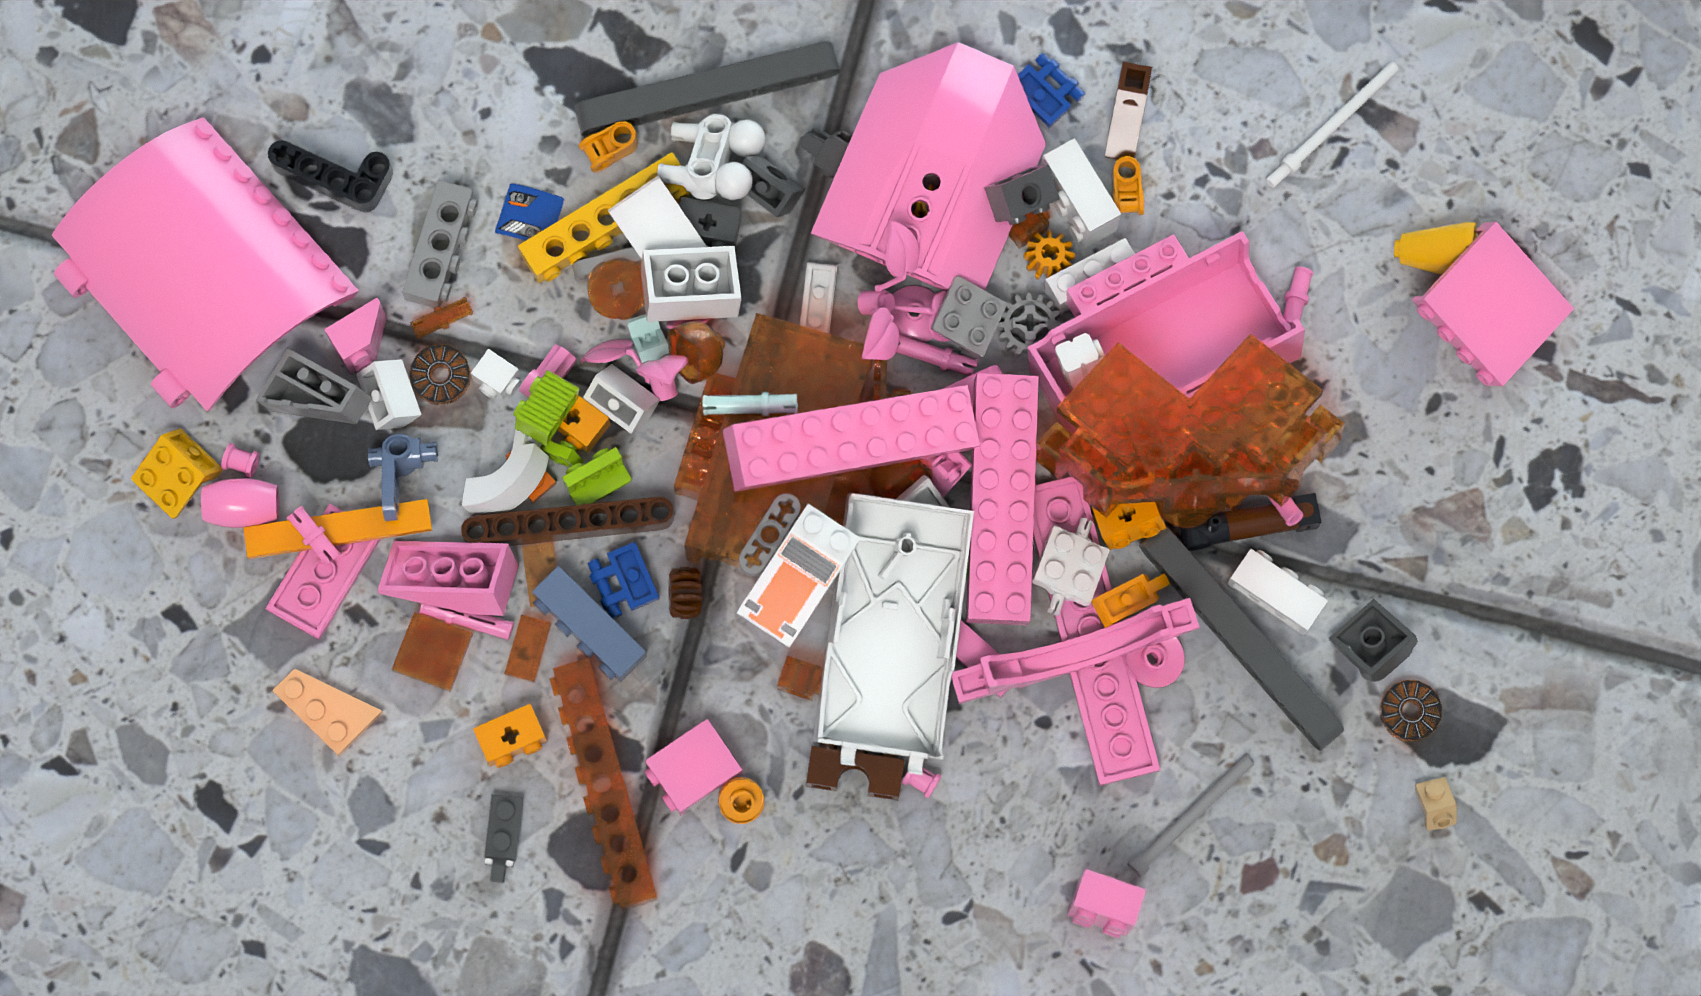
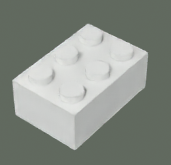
[1041,138,1121,249]
[640,246,741,322]

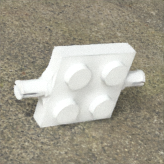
[1032,518,1110,616]

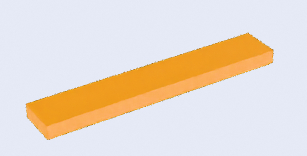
[243,499,433,559]

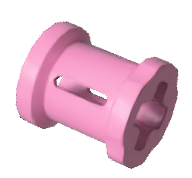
[221,443,260,478]
[901,767,942,799]

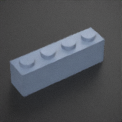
[532,566,647,682]

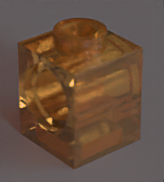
[777,656,823,701]

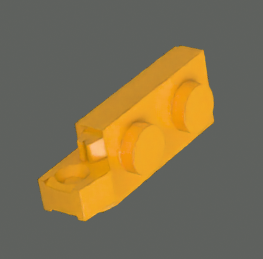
[1091,573,1170,628]

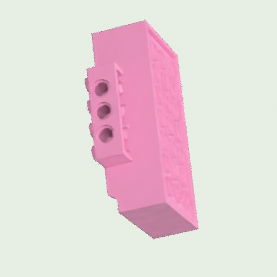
[1028,231,1305,469]

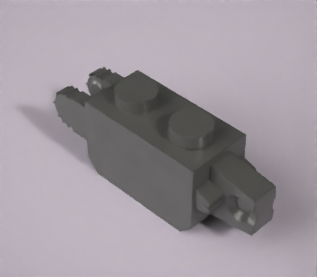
[800,128,852,178]

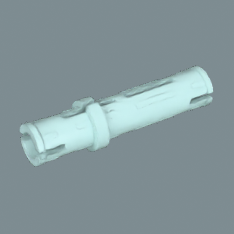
[703,392,798,417]

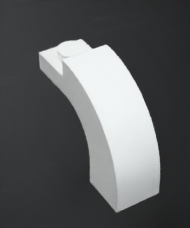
[462,430,549,516]

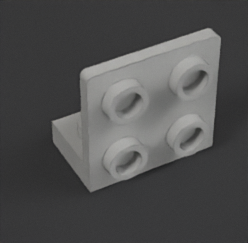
[931,276,1008,359]

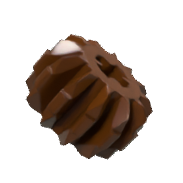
[668,567,702,619]

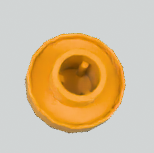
[718,777,764,824]

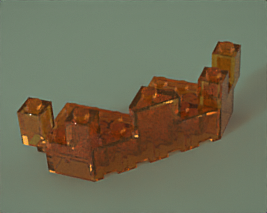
[1036,333,1345,518]

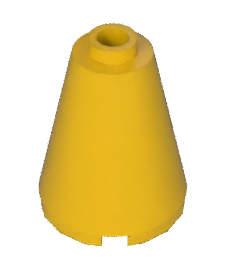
[1394,221,1477,275]

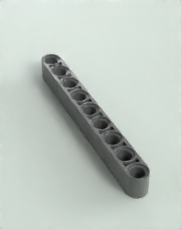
[574,42,840,137]
[1139,527,1344,751]

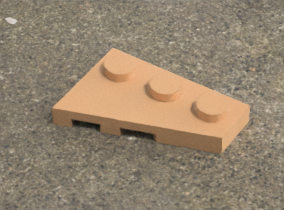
[272,668,383,756]

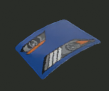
[495,183,564,241]

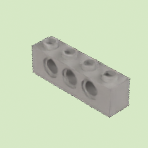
[402,180,478,310]

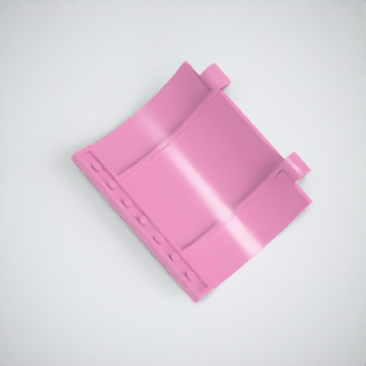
[52,117,359,412]

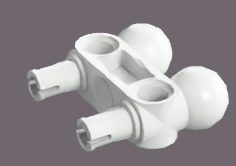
[657,114,765,200]

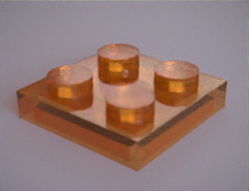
[392,612,473,692]

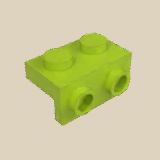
[562,447,632,505]

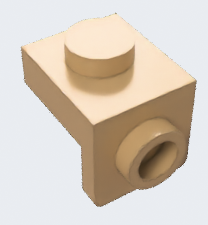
[1415,777,1457,831]

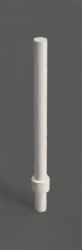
[1266,62,1399,188]

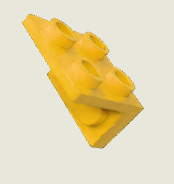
[131,428,224,519]

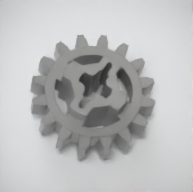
[996,293,1063,358]

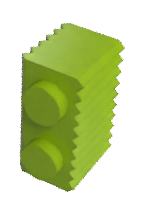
[513,370,580,446]

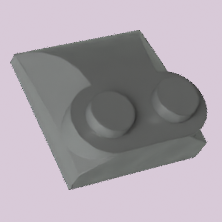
[1329,599,1418,682]

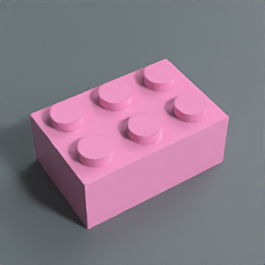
[1067,869,1146,938]

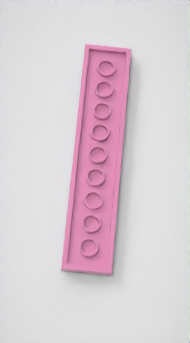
[1033,474,1160,786]

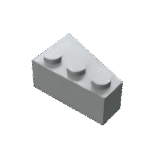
[256,348,373,424]

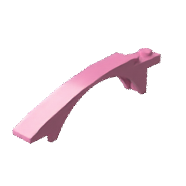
[951,598,1200,704]

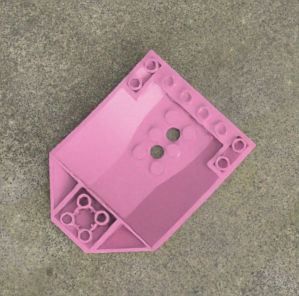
[811,42,1046,291]

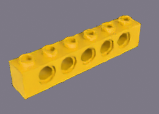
[518,152,690,283]

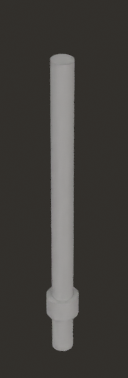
[1117,756,1254,884]

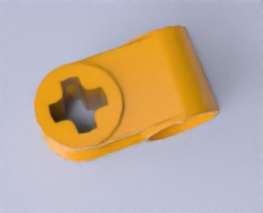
[578,121,638,173]
[1111,156,1144,215]

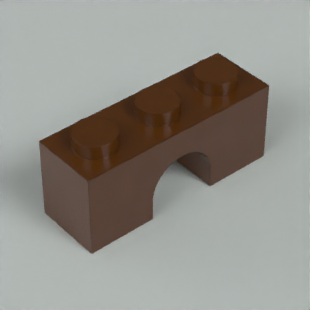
[806,742,904,801]

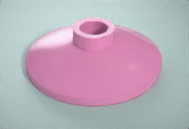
[890,286,935,343]
[1125,637,1185,688]

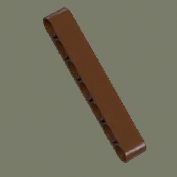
[461,497,674,546]

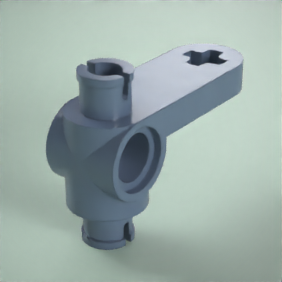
[368,433,438,521]

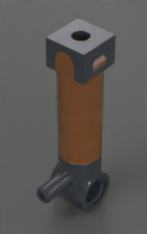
[1178,493,1322,551]

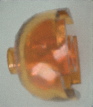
[667,321,725,384]
[870,459,933,500]

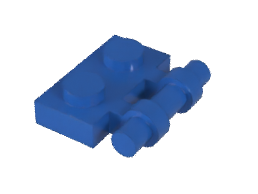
[1018,53,1085,129]
[587,542,660,619]

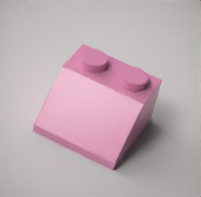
[324,298,387,375]

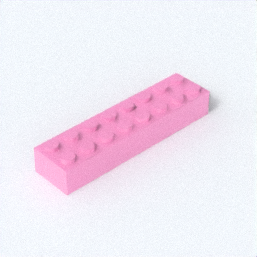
[966,373,1039,626]
[723,385,980,492]

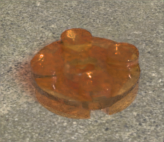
[587,258,644,320]

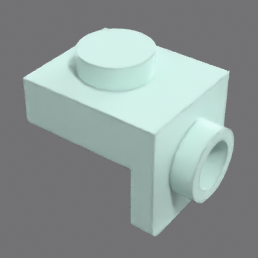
[627,314,670,363]

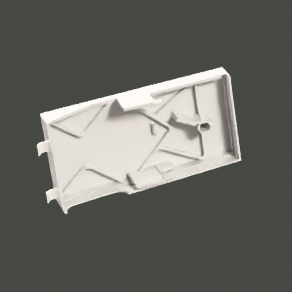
[813,493,974,775]

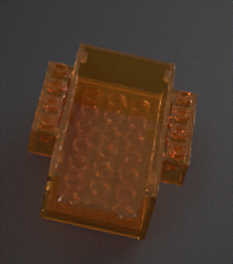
[674,313,875,568]

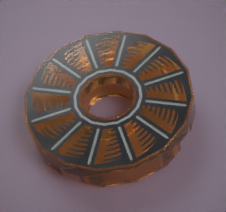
[409,344,471,405]
[1379,680,1442,742]

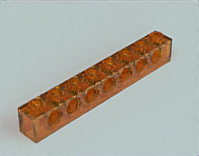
[549,658,658,911]

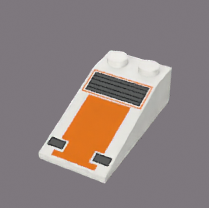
[736,504,861,648]

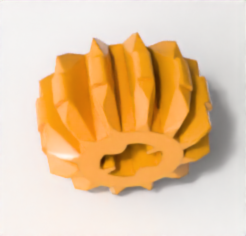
[1023,230,1075,280]

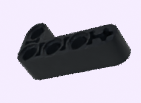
[268,140,393,212]

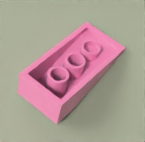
[377,541,519,616]

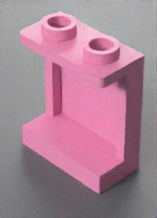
[644,719,743,815]

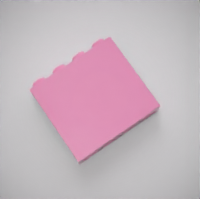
[1411,222,1574,386]

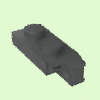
[484,794,524,883]

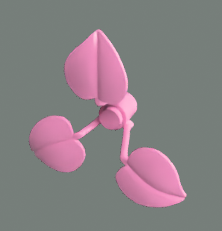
[858,222,950,360]
[580,319,711,401]

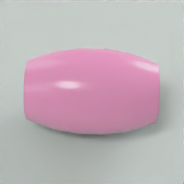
[201,478,279,528]

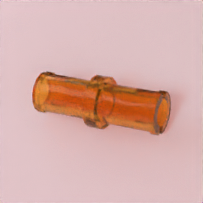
[410,297,473,340]

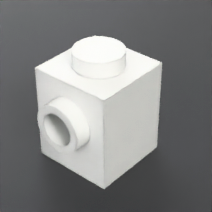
[471,349,521,400]

